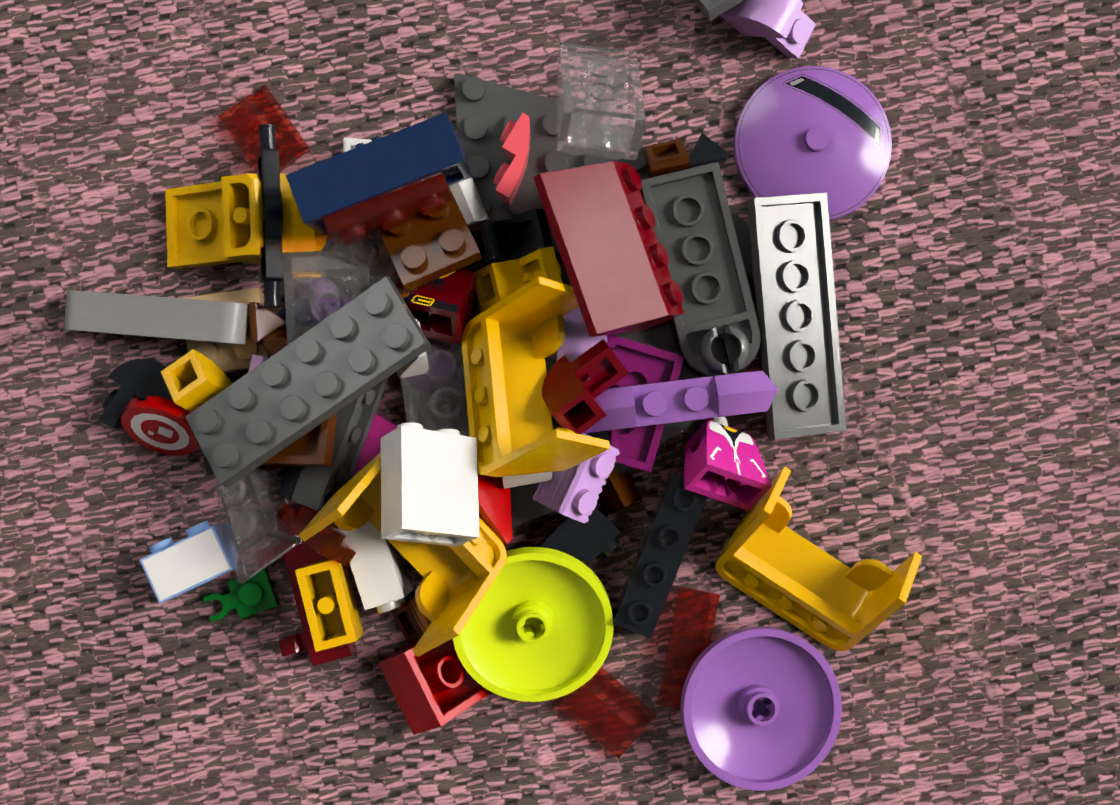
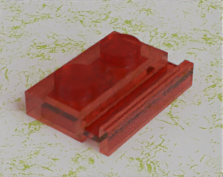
[218,84,311,173]
[558,666,656,759]

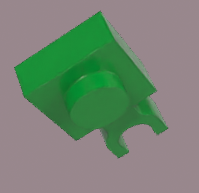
[203,567,280,622]

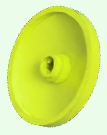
[453,547,614,702]

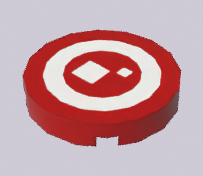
[121,396,199,456]

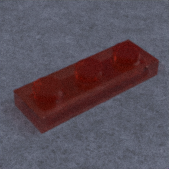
[323,173,452,245]
[656,586,720,710]

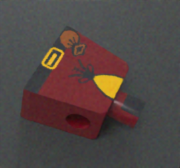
[395,268,476,344]

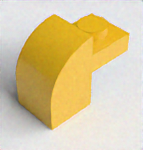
[473,247,562,312]
[161,349,233,412]

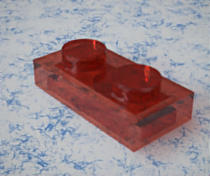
[276,503,356,566]

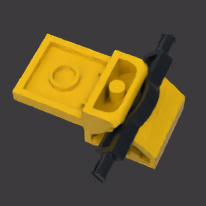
[165,124,329,308]

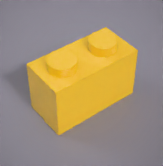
[295,556,364,652]

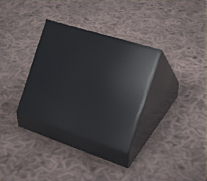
[689,133,728,168]

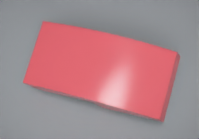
[493,112,531,205]

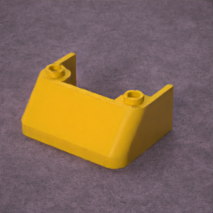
[461,276,610,477]
[298,452,507,657]
[715,466,922,651]

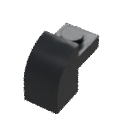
[461,209,553,270]
[99,359,173,429]

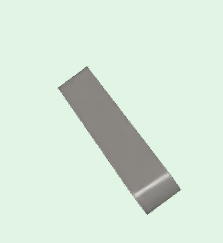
[63,290,249,345]

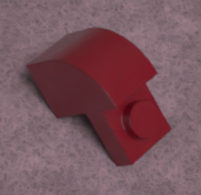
[542,339,629,434]

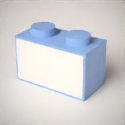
[140,521,241,604]

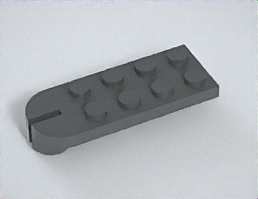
[641,162,761,376]

